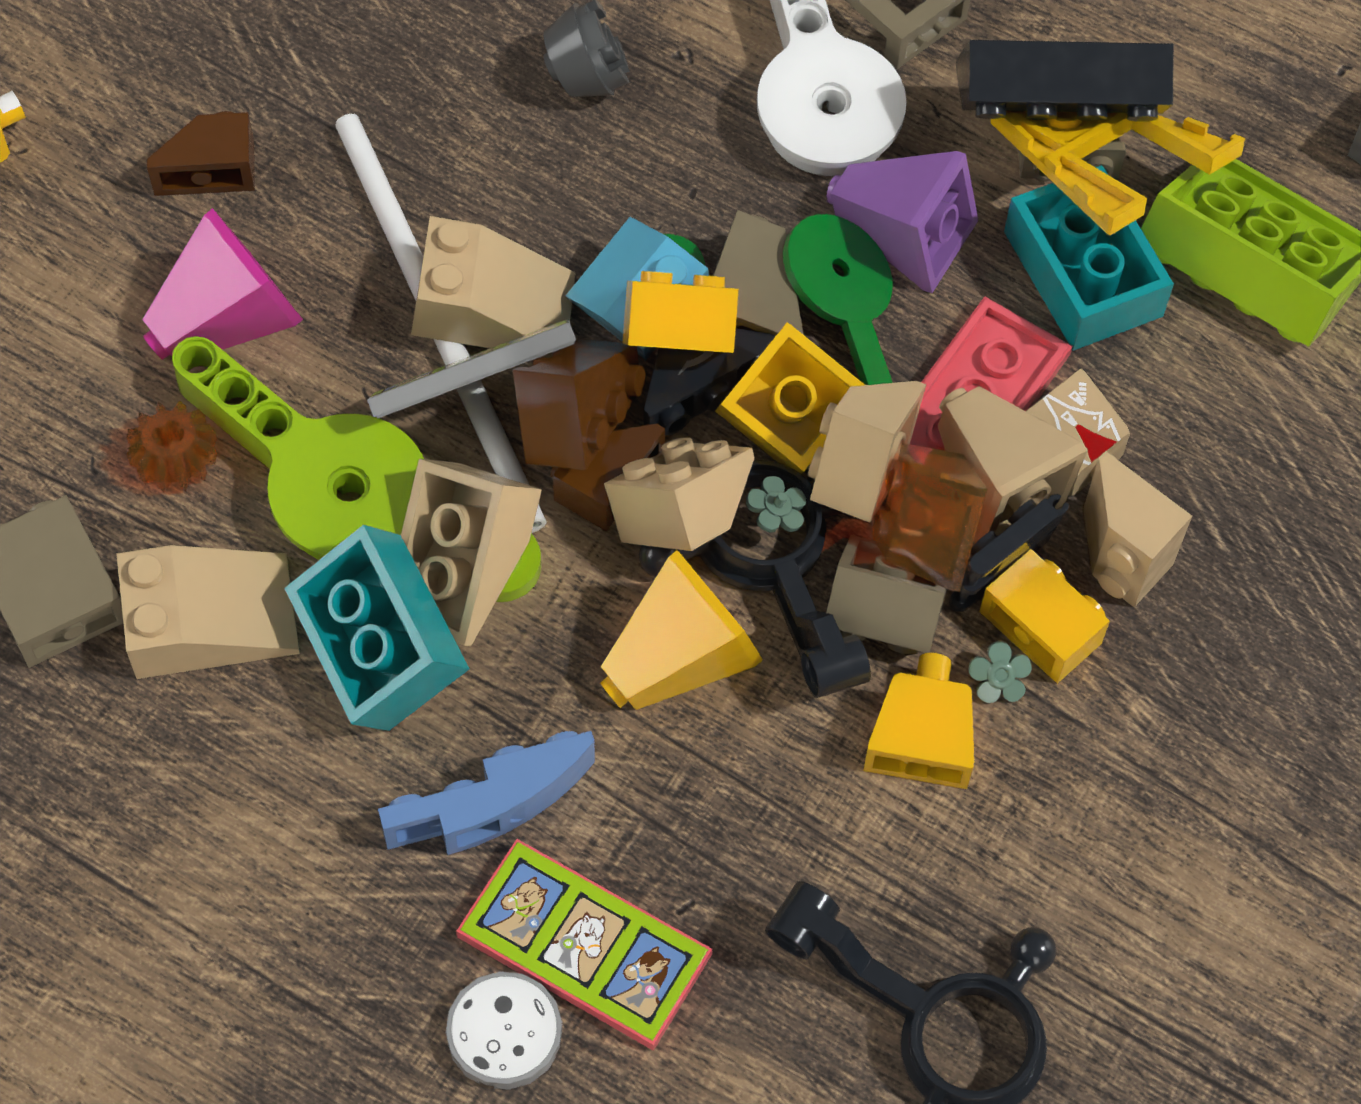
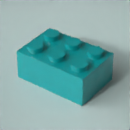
[1004,165,1174,351]
[284,525,470,731]

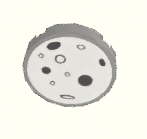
[446,972,563,1090]

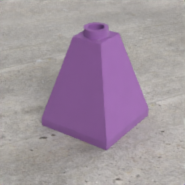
[827,151,978,293]

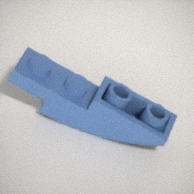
[378,731,595,855]

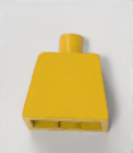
[863,653,974,789]

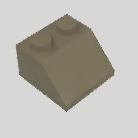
[826,535,954,655]

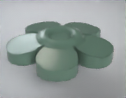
[746,476,806,533]
[968,641,1032,703]

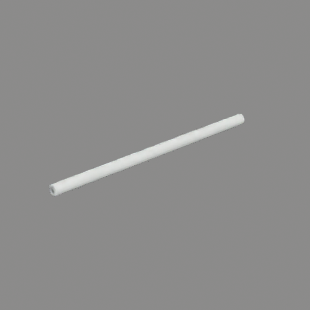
[335,114,546,533]

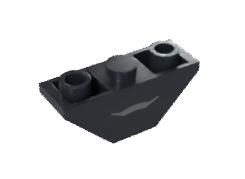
[644,328,775,436]

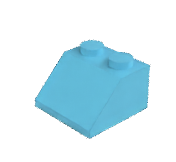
[566,217,709,360]

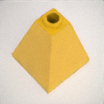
[600,550,763,710]

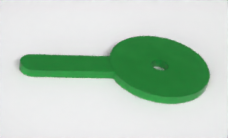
[783,214,893,385]

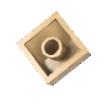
[808,381,927,522]
[1083,451,1192,607]

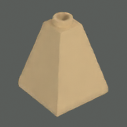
[938,386,1088,543]

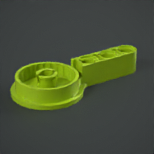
[172,336,424,560]

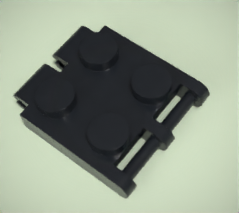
[949,494,1069,612]

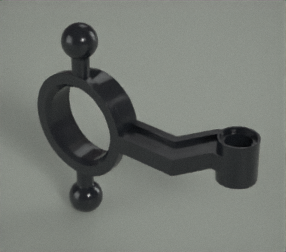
[639,460,871,698]
[765,881,1056,1104]

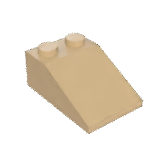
[411,216,576,358]
[401,459,542,646]
[116,545,300,679]

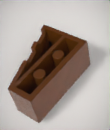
[513,339,646,470]

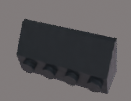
[956,40,1174,122]

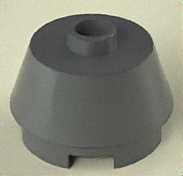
[543,0,630,98]

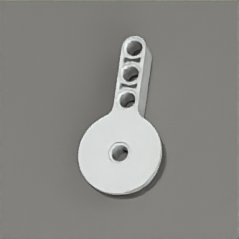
[757,0,906,176]

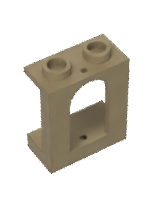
[826,0,970,69]

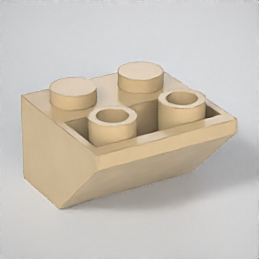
[604,438,755,551]

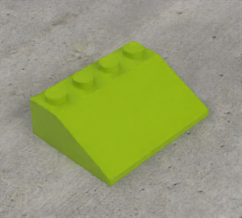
[1141,159,1361,347]

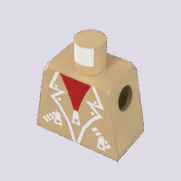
[1026,368,1130,496]

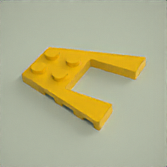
[990,111,1245,236]

